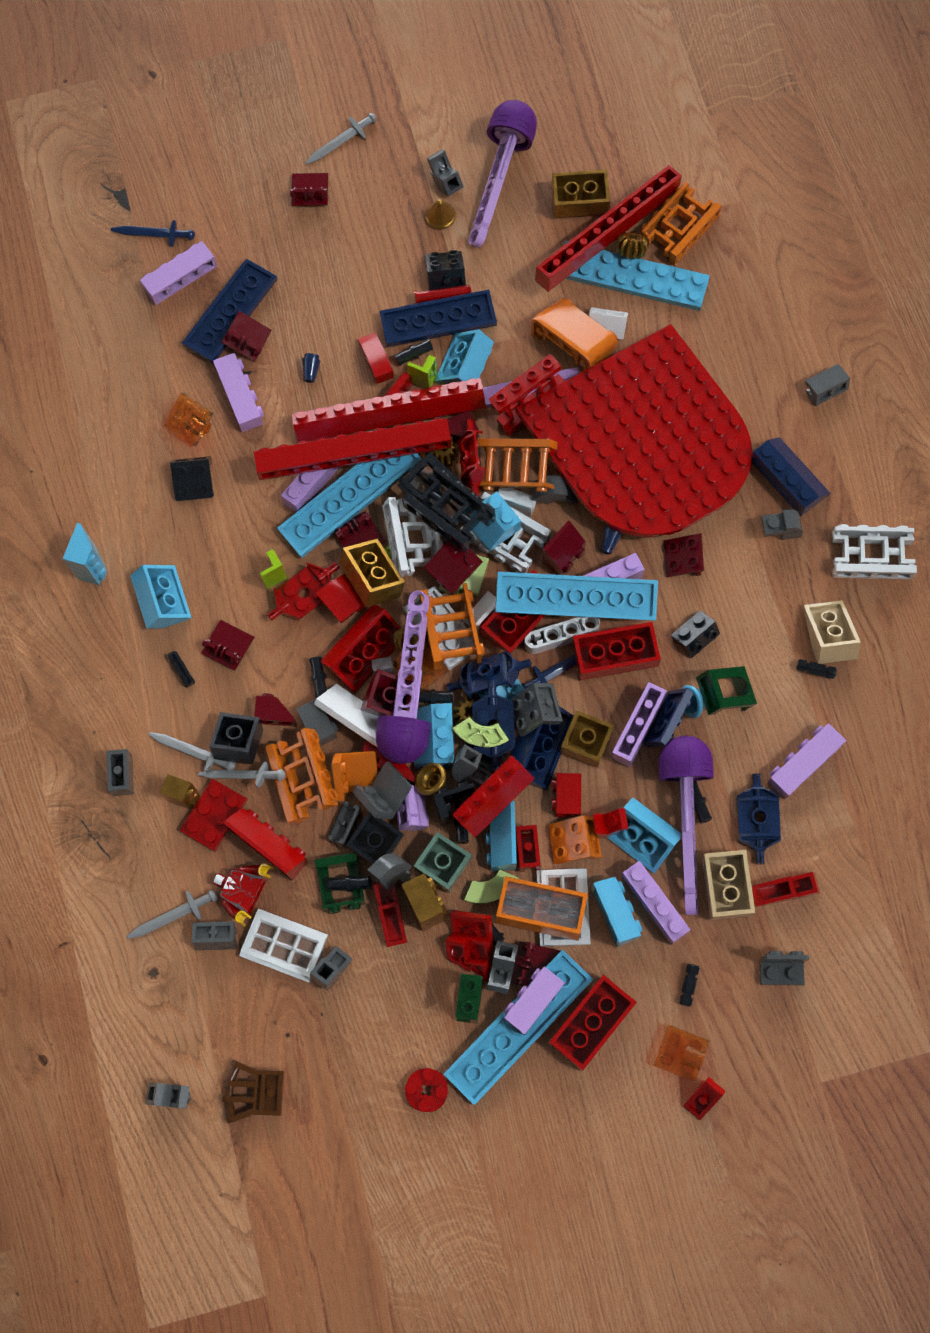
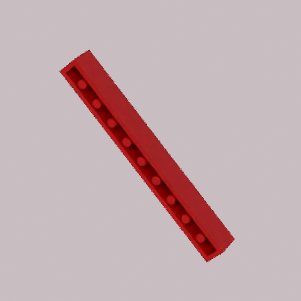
[535,165,682,292]
[292,378,486,442]
[253,418,451,481]

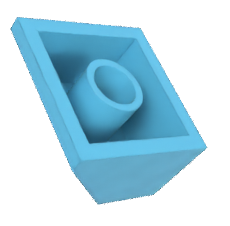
[469,491,521,552]

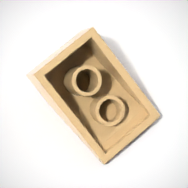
[803,600,861,664]

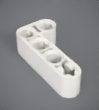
[525,617,600,654]

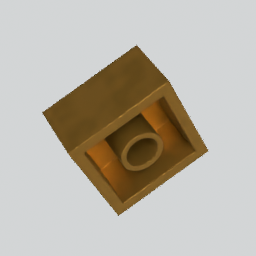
[560,710,614,768]

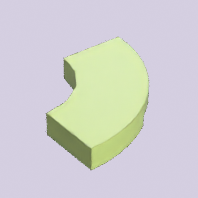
[452,717,509,747]
[464,870,519,904]

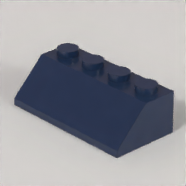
[751,437,831,517]
[510,706,574,790]

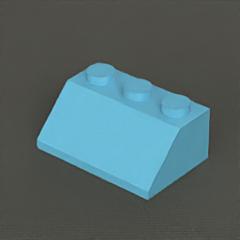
[434,329,494,385]
[63,523,107,586]
[130,565,192,629]
[414,703,455,770]
[607,798,682,873]
[486,801,517,871]
[591,877,643,948]

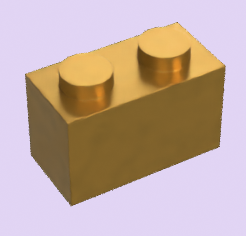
[160,774,199,809]

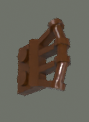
[222,1060,285,1124]

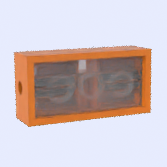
[496,876,588,941]

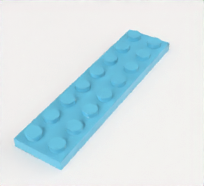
[565,241,710,311]
[277,454,422,558]
[495,572,658,621]
[444,949,594,1105]

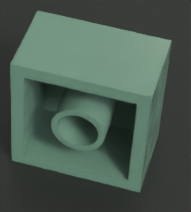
[414,832,472,893]

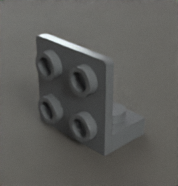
[511,683,563,736]
[353,762,412,819]
[759,951,809,986]

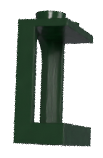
[696,666,757,715]
[315,852,365,914]
[455,974,483,1024]

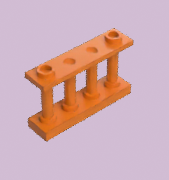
[478,438,558,492]
[420,583,485,670]

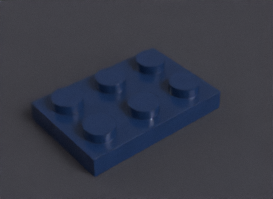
[643,688,694,747]

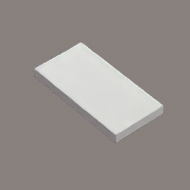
[403,586,473,671]
[314,684,378,748]

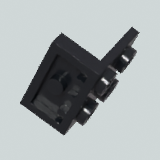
[425,250,466,290]
[170,456,214,501]
[434,782,475,827]

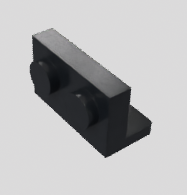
[671,611,720,658]

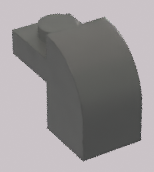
[427,149,464,196]
[532,476,577,505]
[761,510,803,540]
[452,744,492,788]
[368,853,412,891]
[487,941,518,994]
[310,946,352,991]
[146,1082,190,1109]

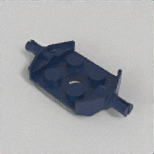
[447,651,532,700]
[472,680,515,771]
[736,773,781,865]

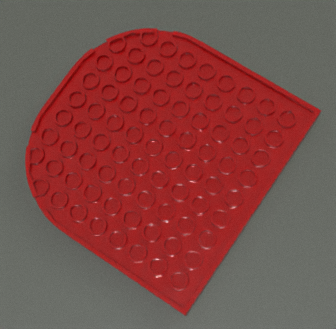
[515,324,752,537]

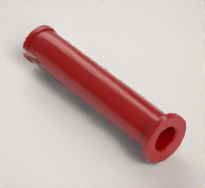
[414,284,471,304]

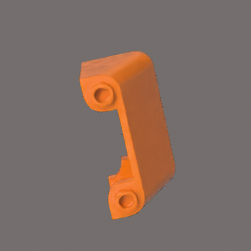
[531,298,618,372]

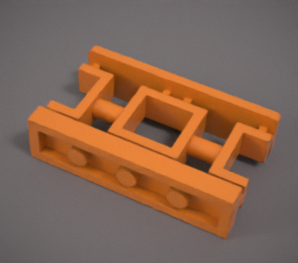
[640,182,722,266]
[265,728,338,823]

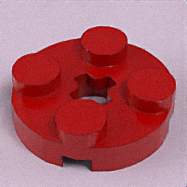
[405,1068,448,1112]

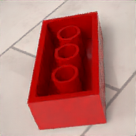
[572,622,661,681]
[548,974,637,1071]

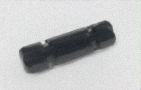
[168,651,195,687]
[796,659,837,679]
[679,964,700,1007]

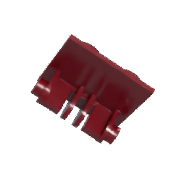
[290,173,328,206]
[222,311,272,362]
[334,511,386,548]
[664,533,704,578]
[201,619,255,671]
[511,941,561,986]

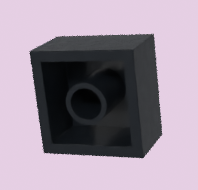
[209,712,263,765]
[346,812,405,864]

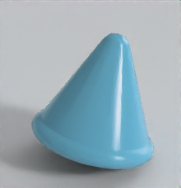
[682,685,706,719]

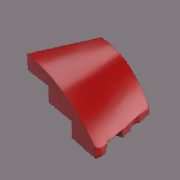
[315,574,365,624]
[445,910,493,982]

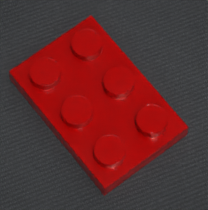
[179,778,248,852]

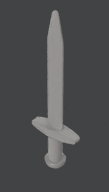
[306,113,376,164]
[149,732,236,772]
[197,762,286,788]
[127,890,218,939]

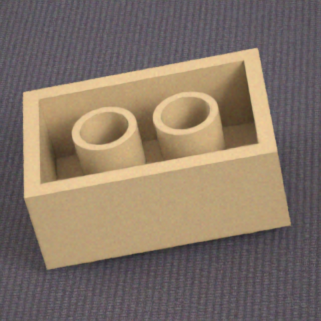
[701,850,755,920]

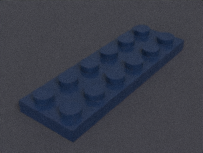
[182,258,278,364]
[379,289,497,347]

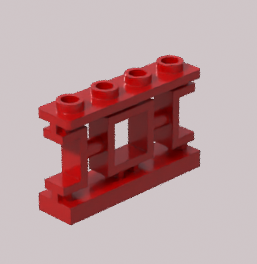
[488,354,565,436]

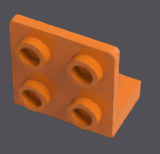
[331,751,378,801]
[548,815,602,865]

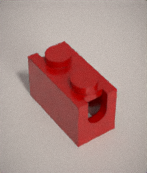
[552,773,582,818]
[516,825,541,872]

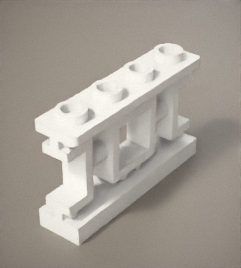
[460,492,551,573]
[382,497,443,578]
[831,524,917,579]

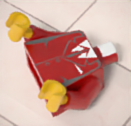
[213,863,273,927]

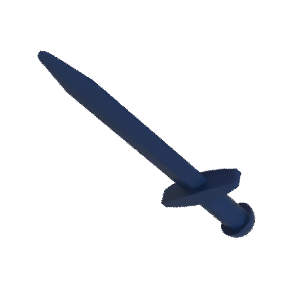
[111,220,195,247]
[521,654,576,689]

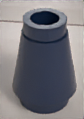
[302,353,321,383]
[600,524,622,555]

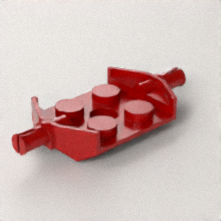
[458,419,486,497]
[267,562,340,621]

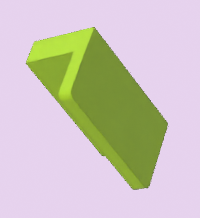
[407,355,437,389]
[260,549,288,589]

